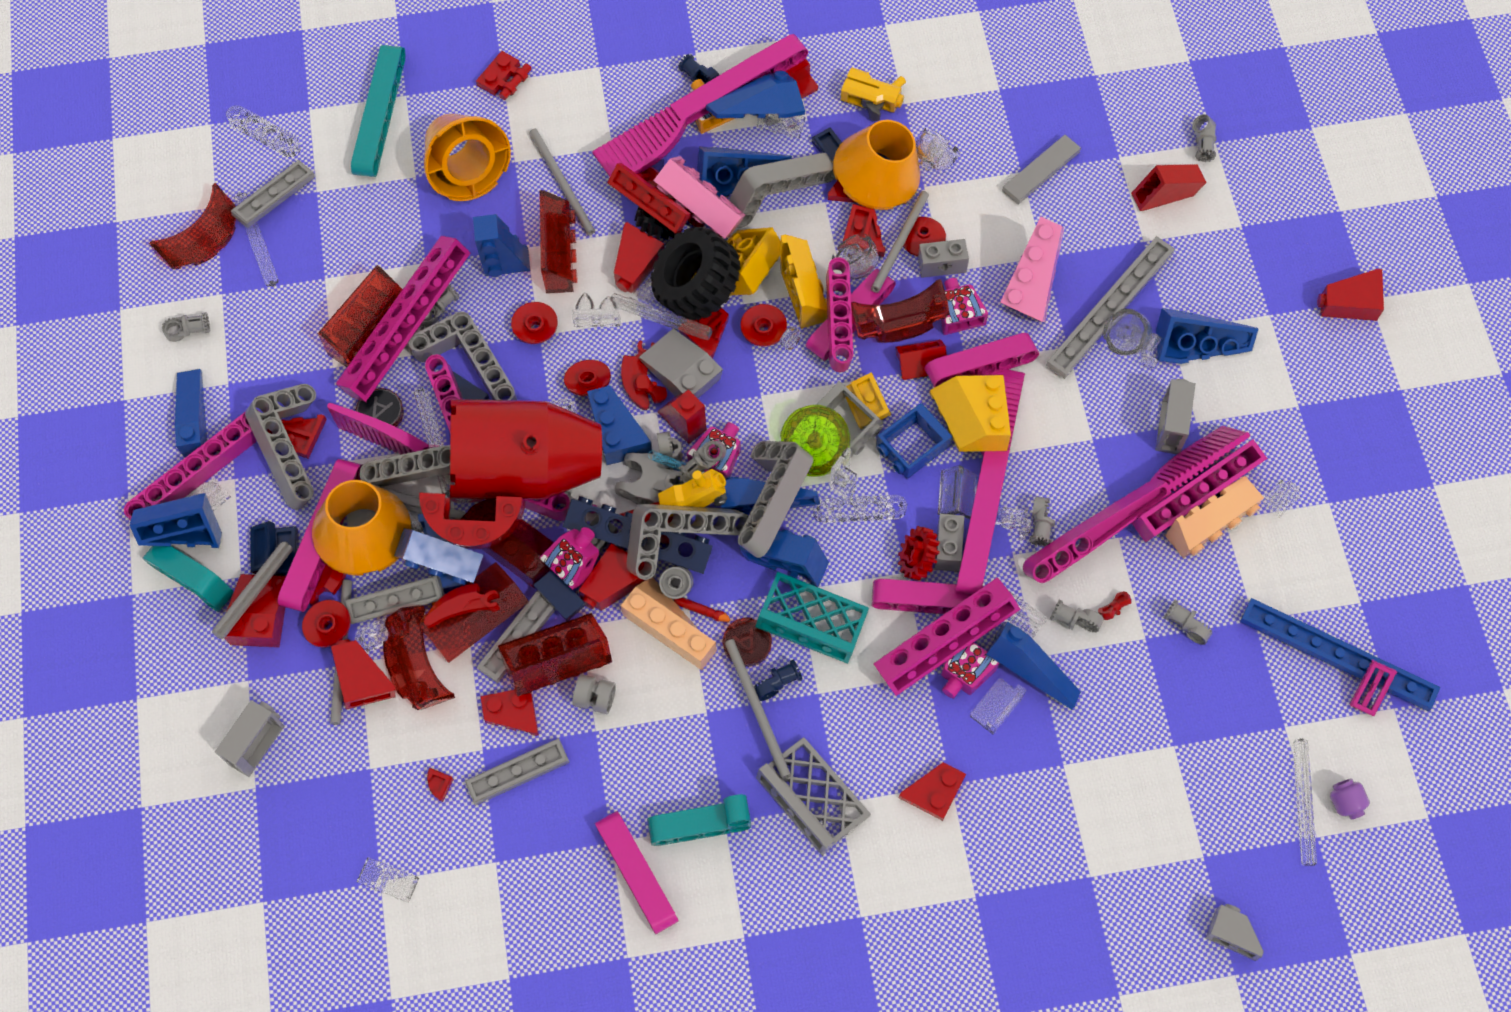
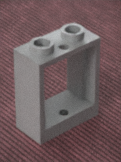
[1155,379,1196,454]
[812,381,883,457]
[215,700,285,777]

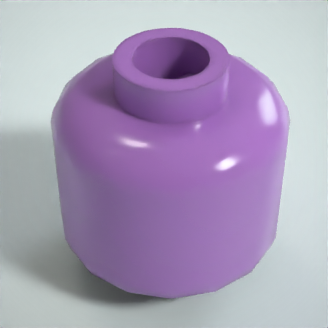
[1330,779,1370,820]

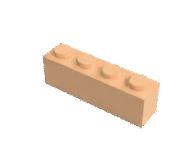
[1165,476,1264,559]
[621,577,717,670]

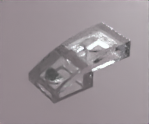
[356,857,419,903]

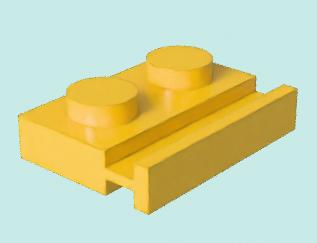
[845,372,892,430]

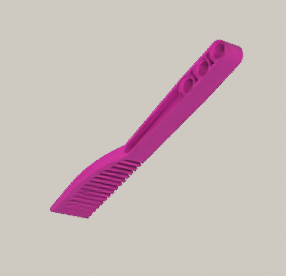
[592,34,808,177]
[955,369,1025,595]
[327,403,570,521]
[1023,426,1250,583]

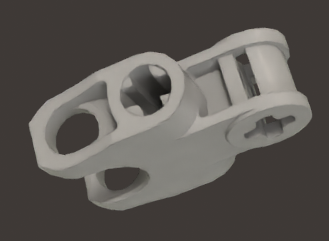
[614,453,688,505]

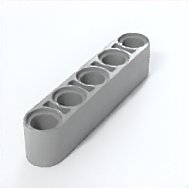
[360,445,450,486]

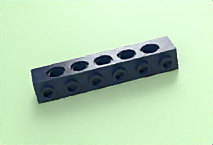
[563,496,713,574]

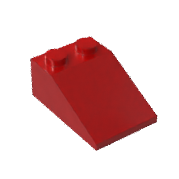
[224,574,286,647]

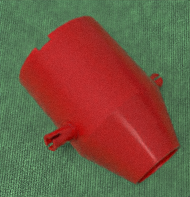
[450,399,602,500]

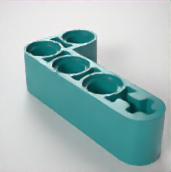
[142,546,234,612]
[647,794,751,846]

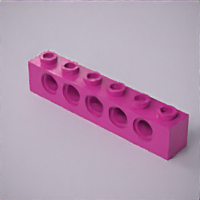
[1132,439,1268,543]
[874,577,1021,696]

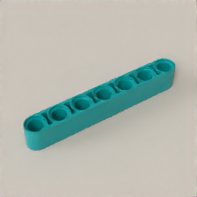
[351,45,406,177]

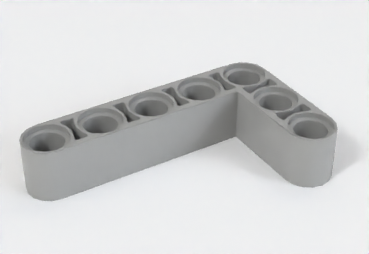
[729,153,835,228]
[409,312,517,400]
[245,384,316,510]
[738,441,813,558]
[626,504,749,580]

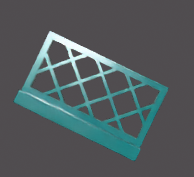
[755,571,869,664]

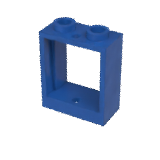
[876,403,953,479]

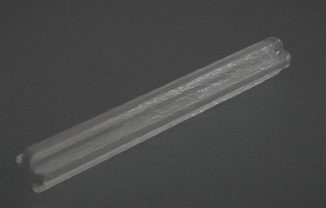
[234,192,279,287]
[609,293,712,340]
[414,388,455,496]
[1293,738,1317,866]

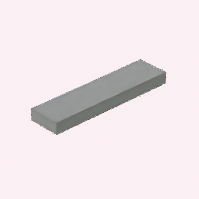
[1002,135,1081,205]
[231,160,315,229]
[345,576,445,624]
[465,738,570,806]

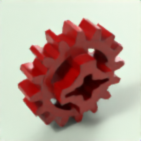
[898,526,940,581]

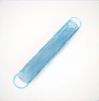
[649,450,686,471]

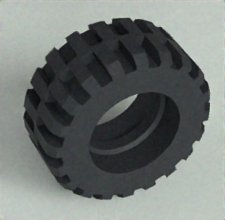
[651,227,740,320]

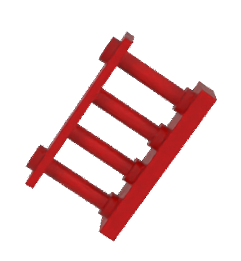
[607,163,706,234]

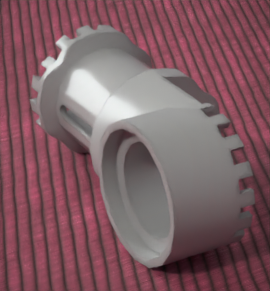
[1192,114,1217,162]
[421,285,459,327]
[162,312,210,342]
[657,431,683,467]
[679,440,726,481]
[1029,496,1055,547]
[1050,599,1104,633]
[1163,600,1212,645]

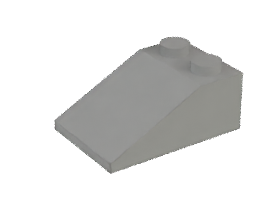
[639,328,723,398]

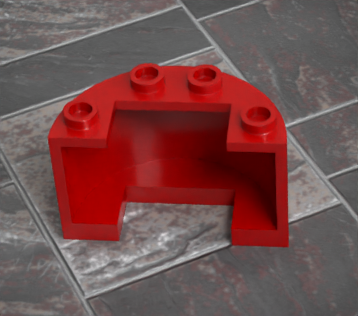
[419,493,525,549]

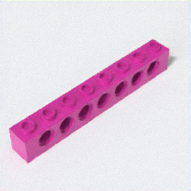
[336,236,471,402]

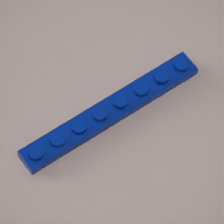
[1240,598,1440,712]

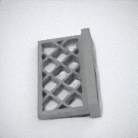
[756,737,871,856]

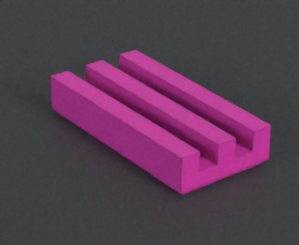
[1350,659,1397,716]

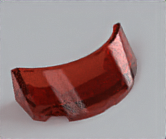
[149,183,236,269]
[851,279,949,343]
[383,605,455,710]

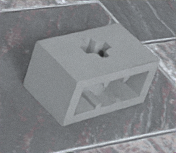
[918,239,969,278]
[935,514,964,572]

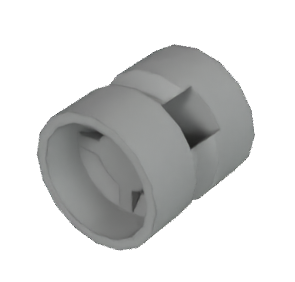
[659,565,694,599]
[572,674,616,715]

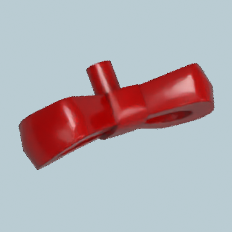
[634,374,667,404]
[1098,591,1132,620]

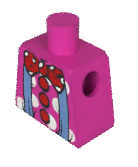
[939,278,988,335]
[687,422,741,479]
[540,527,599,590]
[941,642,1000,699]

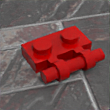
[476,51,532,100]

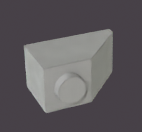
[1205,904,1264,961]

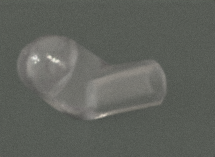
[1141,333,1161,370]

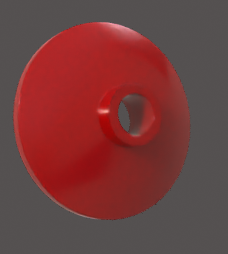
[903,217,946,257]
[511,302,558,344]
[741,304,787,347]
[564,360,611,396]
[302,600,351,648]

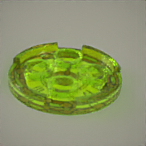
[780,405,850,477]

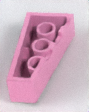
[653,156,746,239]
[1000,216,1064,322]

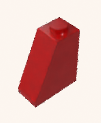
[1132,164,1207,211]
[614,222,665,295]
[1317,269,1384,321]
[658,389,707,444]
[578,543,654,611]
[331,639,396,710]

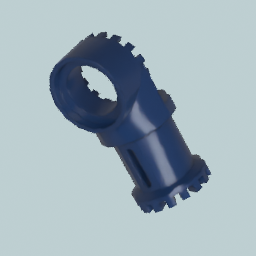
[678,54,719,84]
[754,659,803,701]

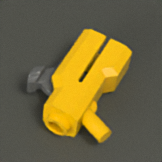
[840,67,906,121]
[658,469,727,517]

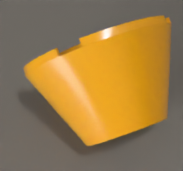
[424,113,511,201]
[833,120,920,210]
[312,480,412,576]

